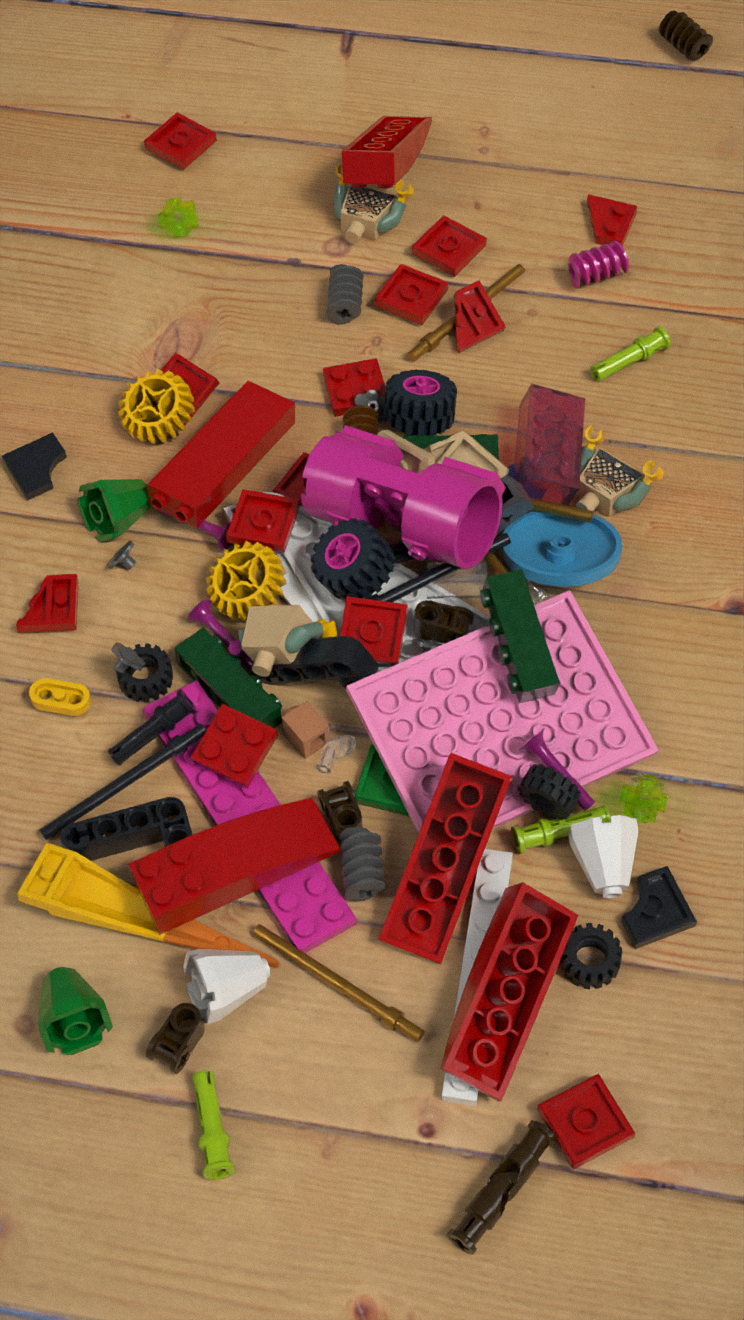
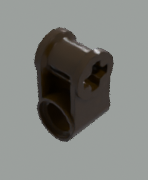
[413,600,475,644]
[317,781,363,843]
[145,1003,205,1074]

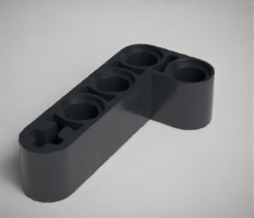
[252,636,379,689]
[60,797,193,861]

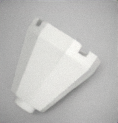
[568,815,638,899]
[183,949,270,1024]

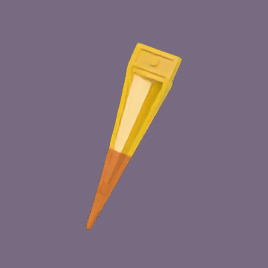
[17,842,279,968]

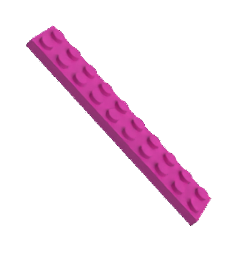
[143,680,357,953]

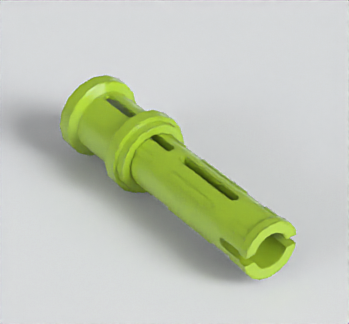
[590,326,671,382]
[511,805,611,854]
[192,1070,235,1180]

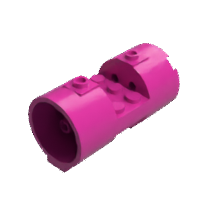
[301,425,506,569]

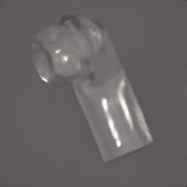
[316,734,357,774]

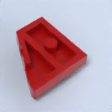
[587,194,637,246]
[454,280,506,353]
[16,574,79,633]

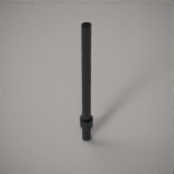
[370,533,511,602]
[39,723,207,840]

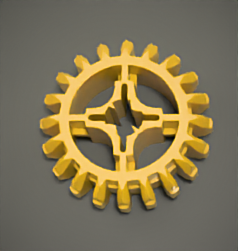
[118,369,195,445]
[205,541,287,622]

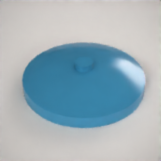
[501,511,622,587]

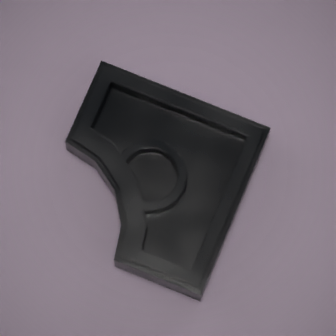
[2,432,67,501]
[621,866,697,949]

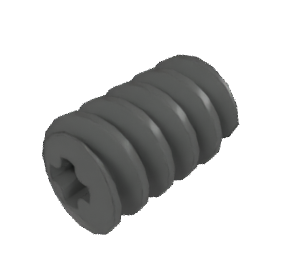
[326,264,364,325]
[339,827,386,901]

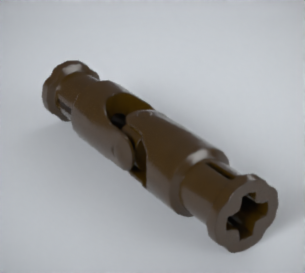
[447,1120,557,1255]

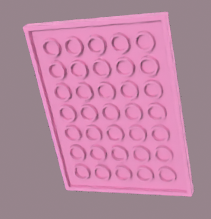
[346,590,659,833]

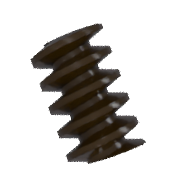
[659,10,713,60]

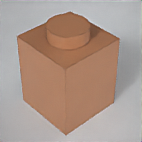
[281,701,331,759]

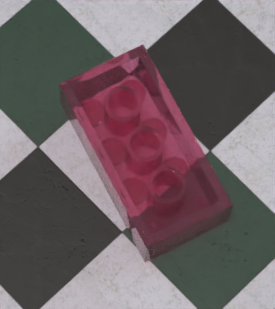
[513,383,585,506]

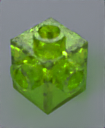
[157,197,199,237]
[620,773,669,823]

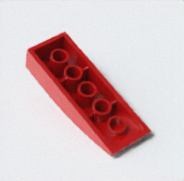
[342,116,432,189]
[378,752,513,964]
[128,798,341,935]
[440,882,579,1102]

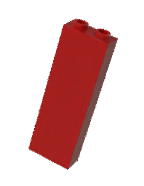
[147,380,295,528]

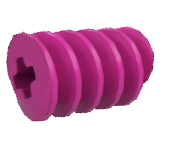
[568,241,629,288]

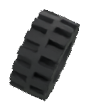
[116,643,173,703]
[517,764,581,820]
[560,923,622,989]

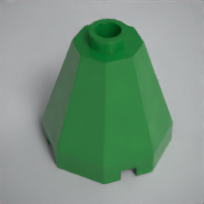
[77,479,151,541]
[37,967,113,1055]

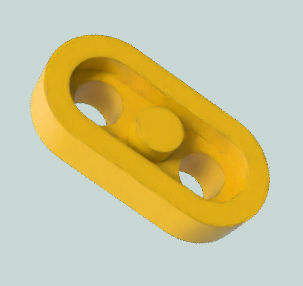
[29,678,91,716]

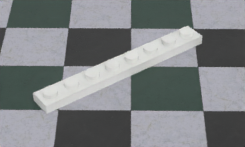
[442,849,513,1106]

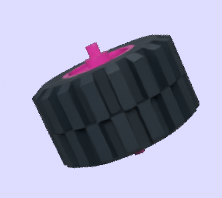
[384,369,457,436]
[310,518,395,602]

